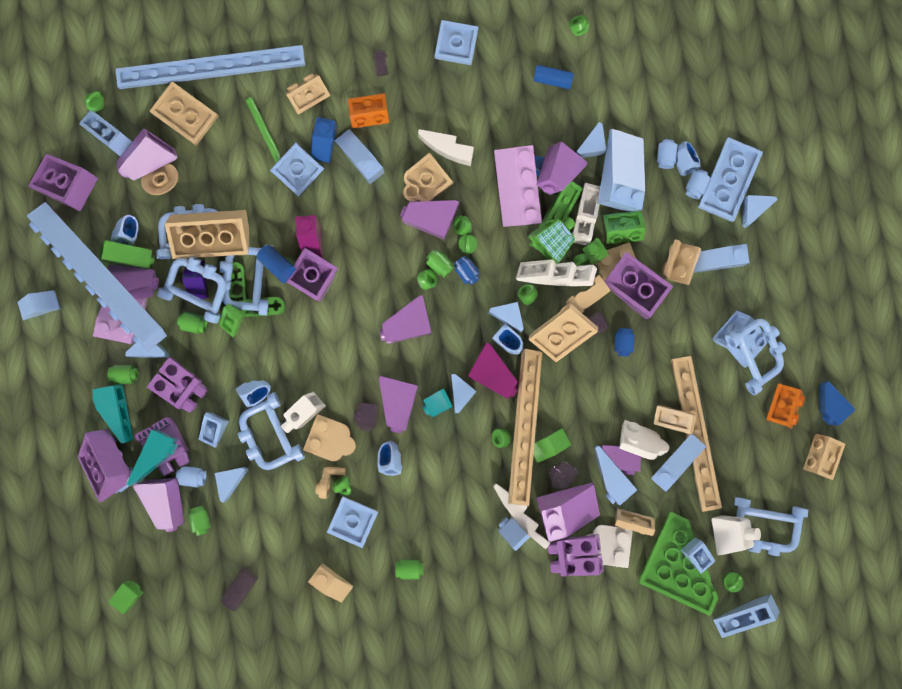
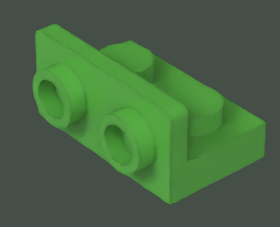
[603,211,645,244]

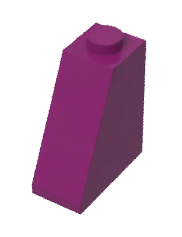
[296,215,323,259]
[468,343,518,399]

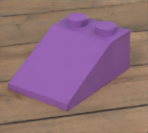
[28,154,98,211]
[604,252,673,319]
[537,482,600,542]

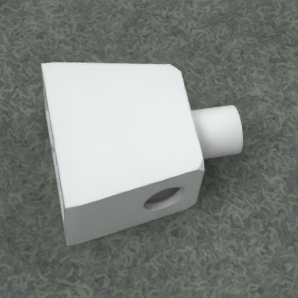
[281,392,326,433]
[712,515,761,555]

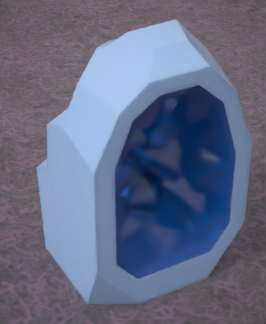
[676,141,700,176]
[111,215,139,246]
[492,324,523,354]
[235,380,271,407]
[377,441,402,476]

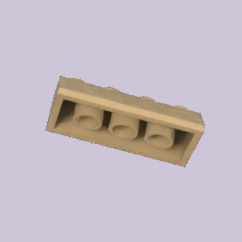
[165,210,249,259]

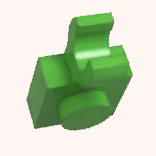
[573,238,610,266]

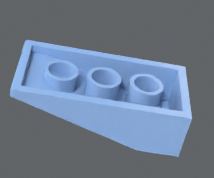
[598,129,645,212]

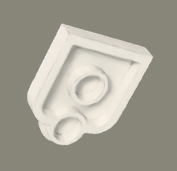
[619,420,669,460]
[586,525,632,568]

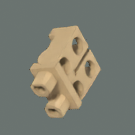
[560,275,611,313]

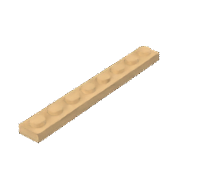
[508,349,542,506]
[671,356,722,512]

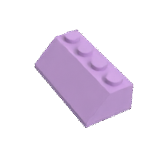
[494,145,542,227]

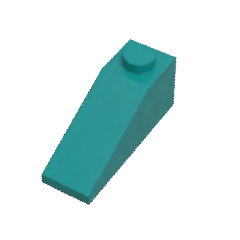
[92,384,134,443]
[422,389,453,418]
[126,430,178,486]

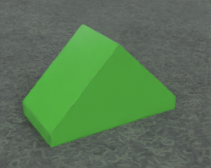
[533,428,571,463]

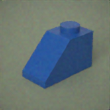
[311,117,338,163]
[819,381,856,425]

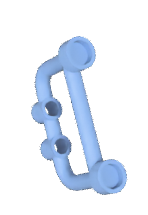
[156,204,218,260]
[220,245,273,315]
[157,257,226,323]
[725,319,786,395]
[238,392,305,470]
[734,497,809,556]

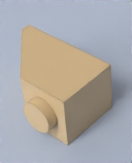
[308,563,353,603]

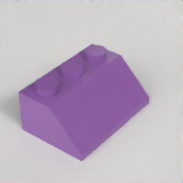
[78,429,130,502]

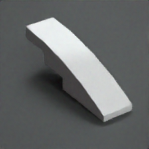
[516,259,597,286]
[493,483,550,549]

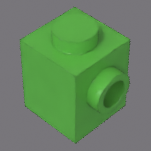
[108,580,144,614]

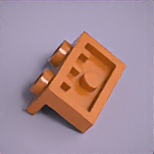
[348,93,389,128]
[766,383,805,429]

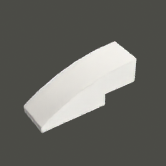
[418,129,474,166]
[572,183,600,246]

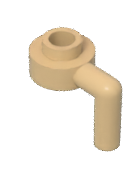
[315,467,347,499]

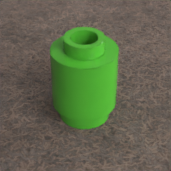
[426,250,454,278]
[177,311,208,334]
[107,365,139,384]
[187,506,211,536]
[396,560,424,579]

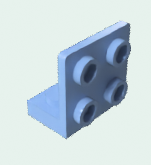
[712,311,768,368]

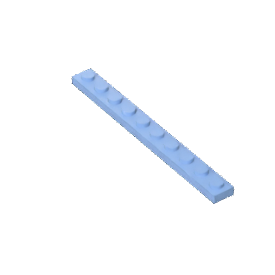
[116,45,306,89]

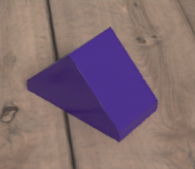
[183,261,209,299]

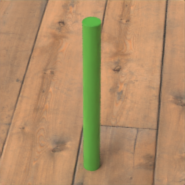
[246,97,282,163]

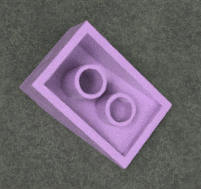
[93,297,148,345]

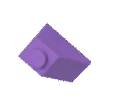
[600,445,641,475]

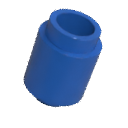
[454,256,481,285]
[614,328,635,357]

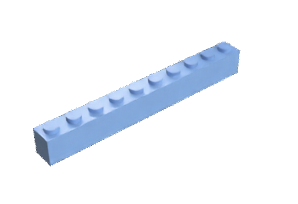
[27,202,167,351]

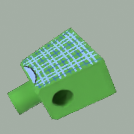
[528,217,576,264]

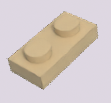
[654,405,696,434]
[615,508,655,536]

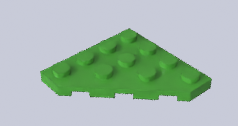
[638,511,718,616]

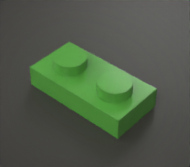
[219,304,243,337]

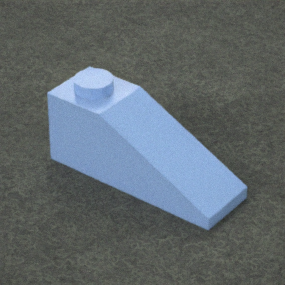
[79,111,132,157]
[335,129,384,184]
[694,244,750,273]
[651,434,707,492]
[593,445,637,505]
[713,594,780,638]

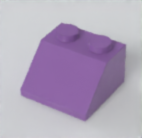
[287,248,338,301]

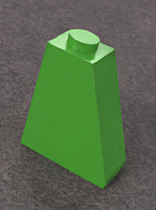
[98,240,154,269]

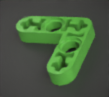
[229,262,286,318]

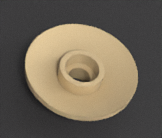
[141,163,178,195]

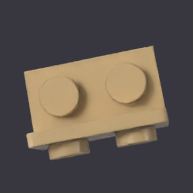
[285,73,331,115]
[662,239,701,285]
[803,434,845,480]

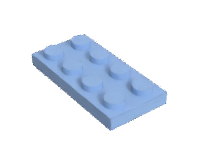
[698,137,763,222]

